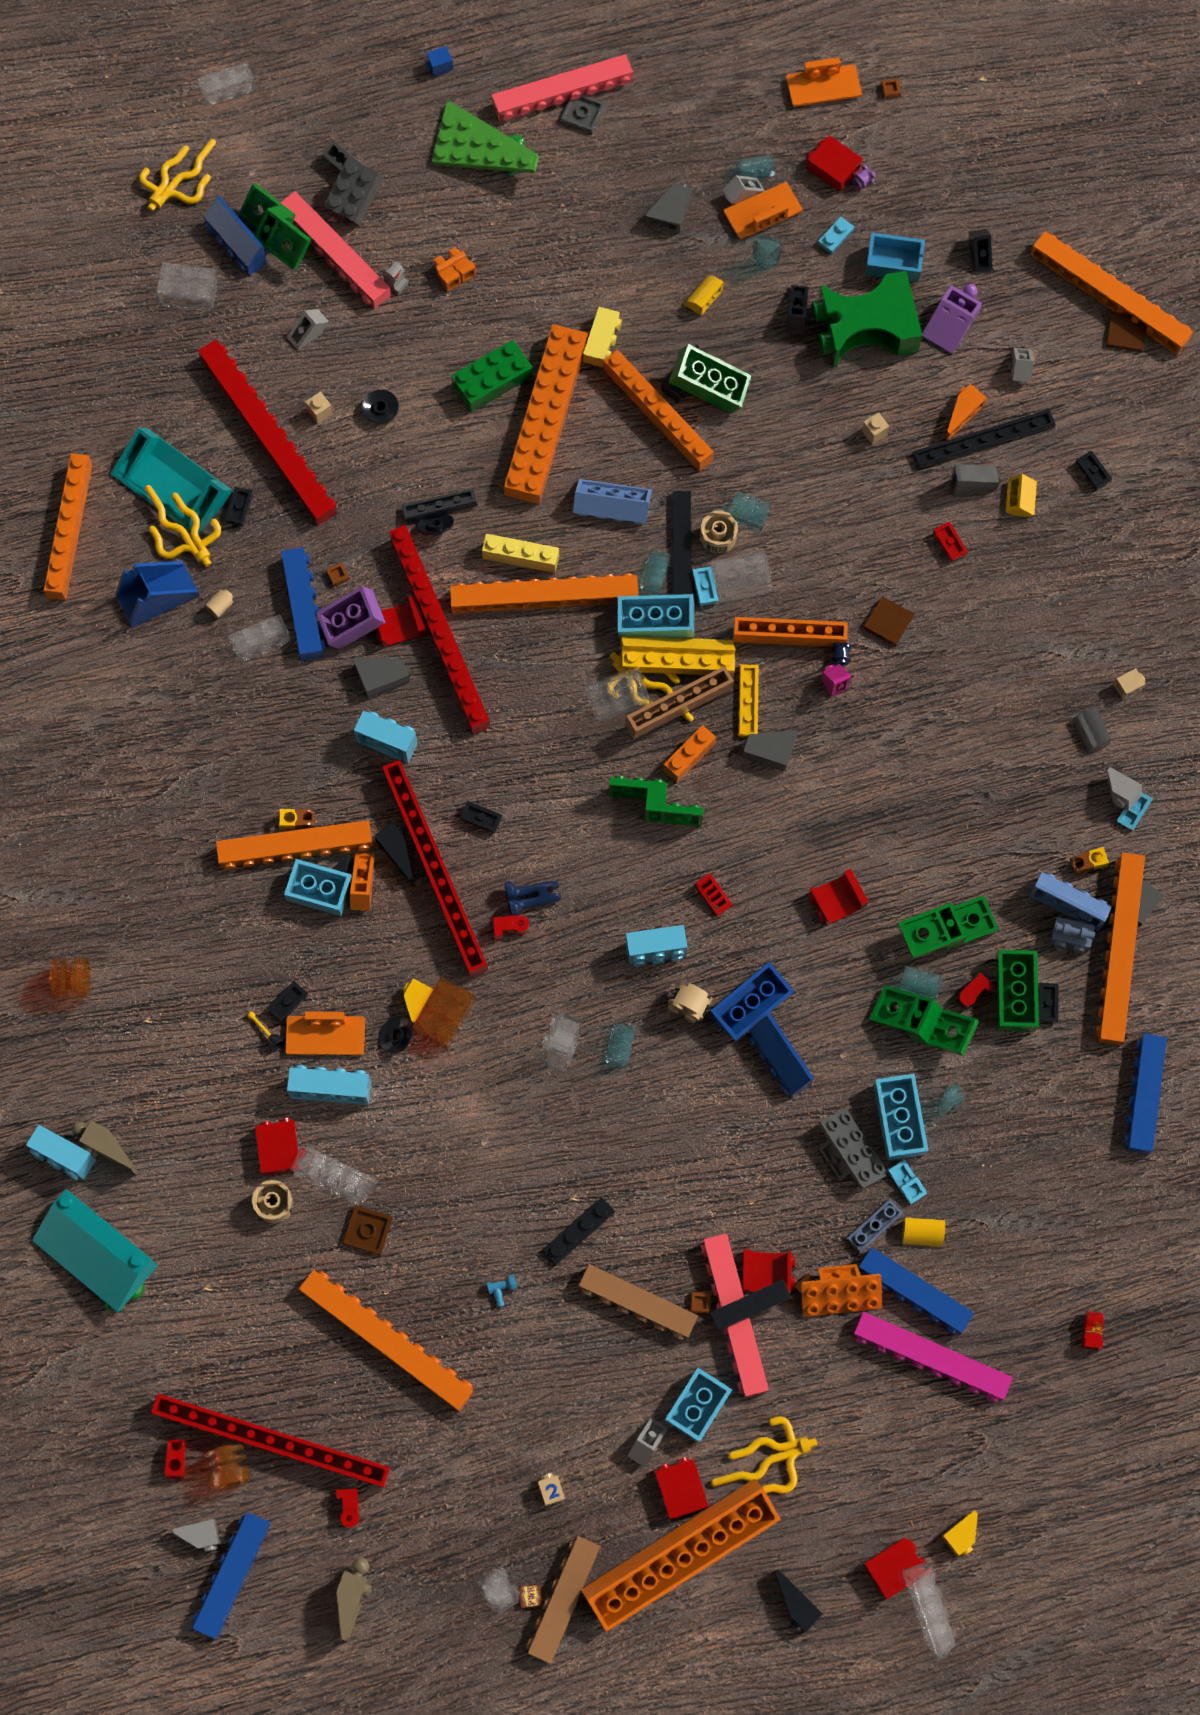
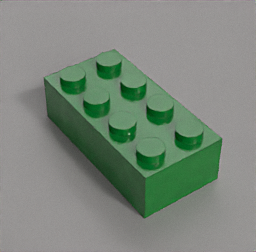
[451,339,533,413]
[669,344,752,414]
[995,950,1039,1032]

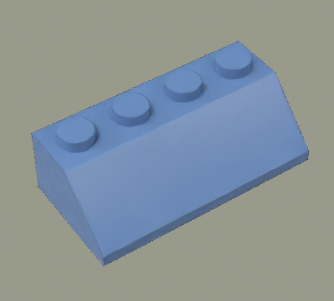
[573,479,652,524]
[1029,872,1111,931]

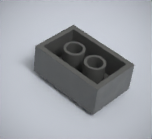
[324,157,384,225]

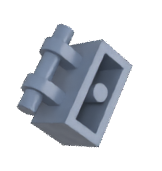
[1049,917,1095,953]

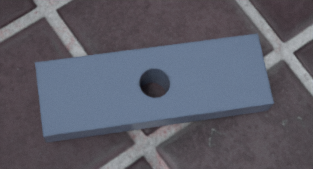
[846,1199,903,1254]

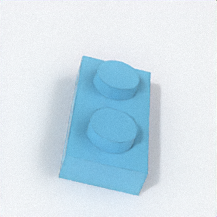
[818,216,854,255]
[692,566,719,606]

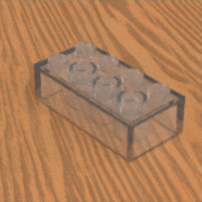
[542,1012,581,1074]

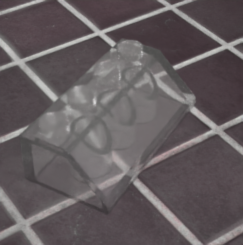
[290,1146,378,1206]
[902,1562,956,1659]

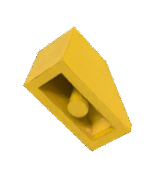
[403,979,434,1027]
[941,1510,978,1557]

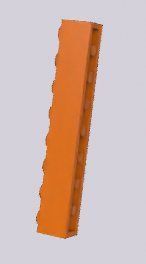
[603,349,714,472]
[44,453,93,601]
[216,820,373,870]

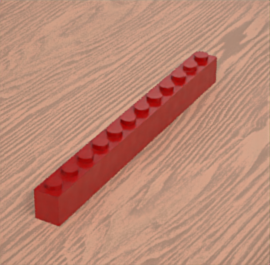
[198,339,337,526]
[388,525,490,734]
[382,760,488,978]
[151,1393,391,1489]

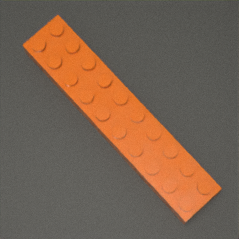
[504,324,588,504]
[581,1479,781,1632]

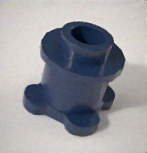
[832,643,851,666]

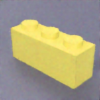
[583,307,622,368]

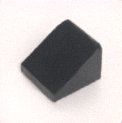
[332,855,352,873]

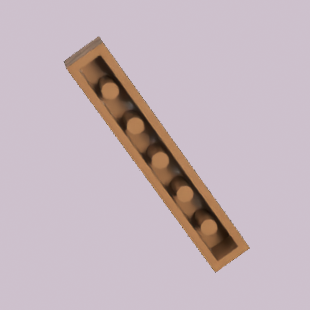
[624,666,734,739]
[579,1264,698,1341]
[526,1536,600,1664]

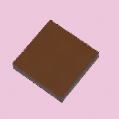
[1106,312,1147,352]
[863,596,915,647]
[343,1205,393,1255]

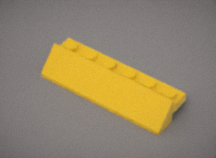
[621,635,736,675]

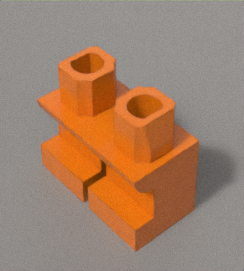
[434,247,476,292]

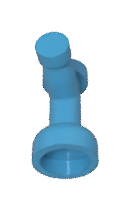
[487,1274,517,1307]

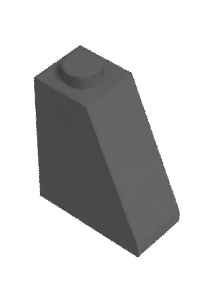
[645,183,691,233]
[950,464,1001,496]
[353,658,411,698]
[740,730,798,771]

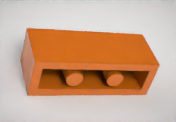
[663,725,716,783]

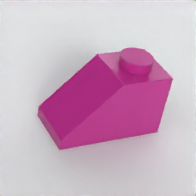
[821,664,851,697]

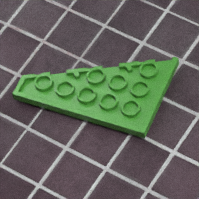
[432,101,539,173]

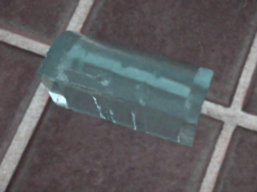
[735,154,776,178]
[752,235,782,271]
[729,491,771,531]
[639,552,671,594]
[899,966,943,1001]
[604,1024,636,1068]
[938,1082,966,1117]

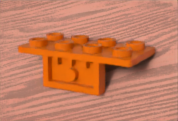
[786,57,862,107]
[724,182,803,240]
[286,1011,365,1055]
[801,1264,882,1317]

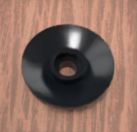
[362,389,399,424]
[417,514,454,536]
[380,1016,413,1054]

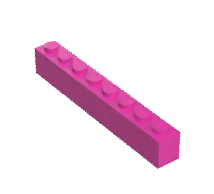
[853,1312,1013,1403]

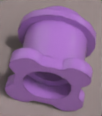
[852,164,875,189]

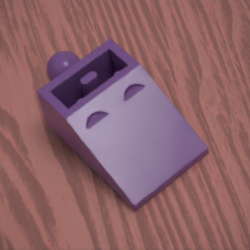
[922,284,982,354]

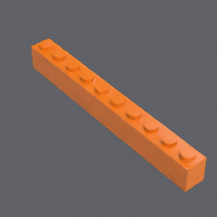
[1030,231,1194,355]
[450,573,639,614]
[1095,852,1145,1046]
[299,1270,474,1412]

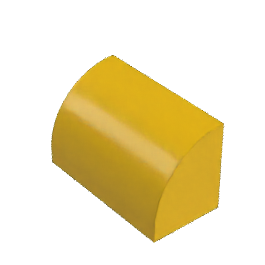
[684,275,724,316]
[1006,474,1037,517]
[902,1218,945,1247]

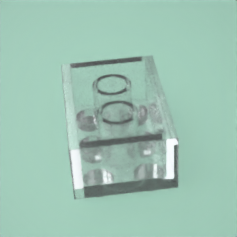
[156,262,219,312]
[584,667,651,723]

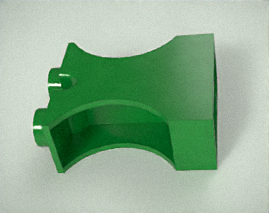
[811,271,922,367]

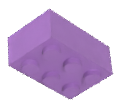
[316,586,385,649]

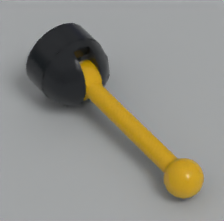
[247,1012,285,1051]

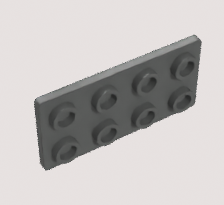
[818,1109,888,1189]

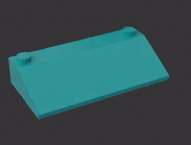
[111,427,233,535]
[32,1189,158,1312]

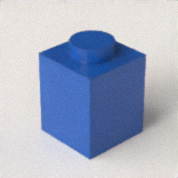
[425,46,453,77]

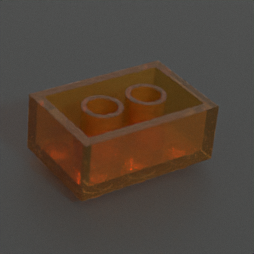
[412,977,476,1050]

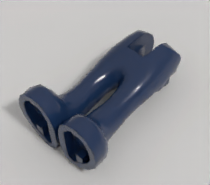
[504,881,561,916]

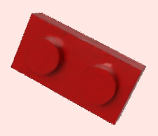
[933,521,968,562]

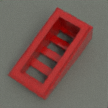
[694,873,733,917]

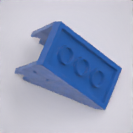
[115,561,200,628]

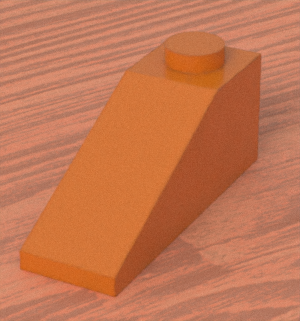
[945,384,987,441]
[350,853,375,911]

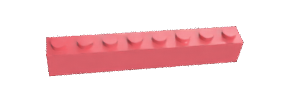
[492,54,633,122]
[281,191,391,309]
[700,1233,769,1398]

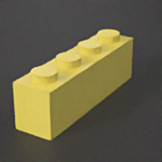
[482,534,559,573]

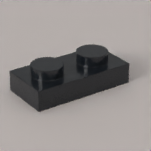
[1075,450,1112,491]
[225,487,254,527]
[460,801,503,834]
[267,981,308,1023]
[1038,983,1059,1023]

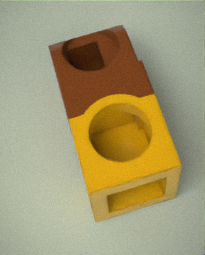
[279,809,315,831]
[1069,847,1109,875]

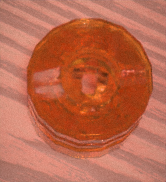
[49,957,91,999]
[202,1445,251,1490]

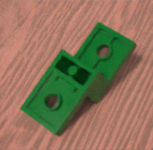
[238,183,311,270]
[609,776,704,827]
[897,895,999,960]
[869,985,979,1056]

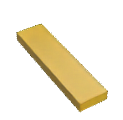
[738,664,759,738]

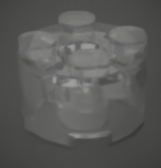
[476,1567,520,1616]

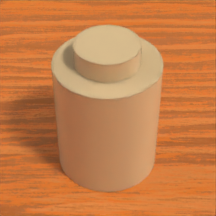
[204,589,234,618]

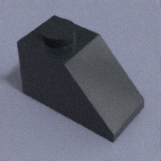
[968,229,993,272]

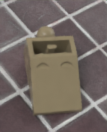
[72,1120,138,1176]
[337,1557,372,1641]

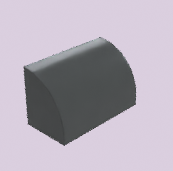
[322,140,362,170]
[1072,706,1111,753]

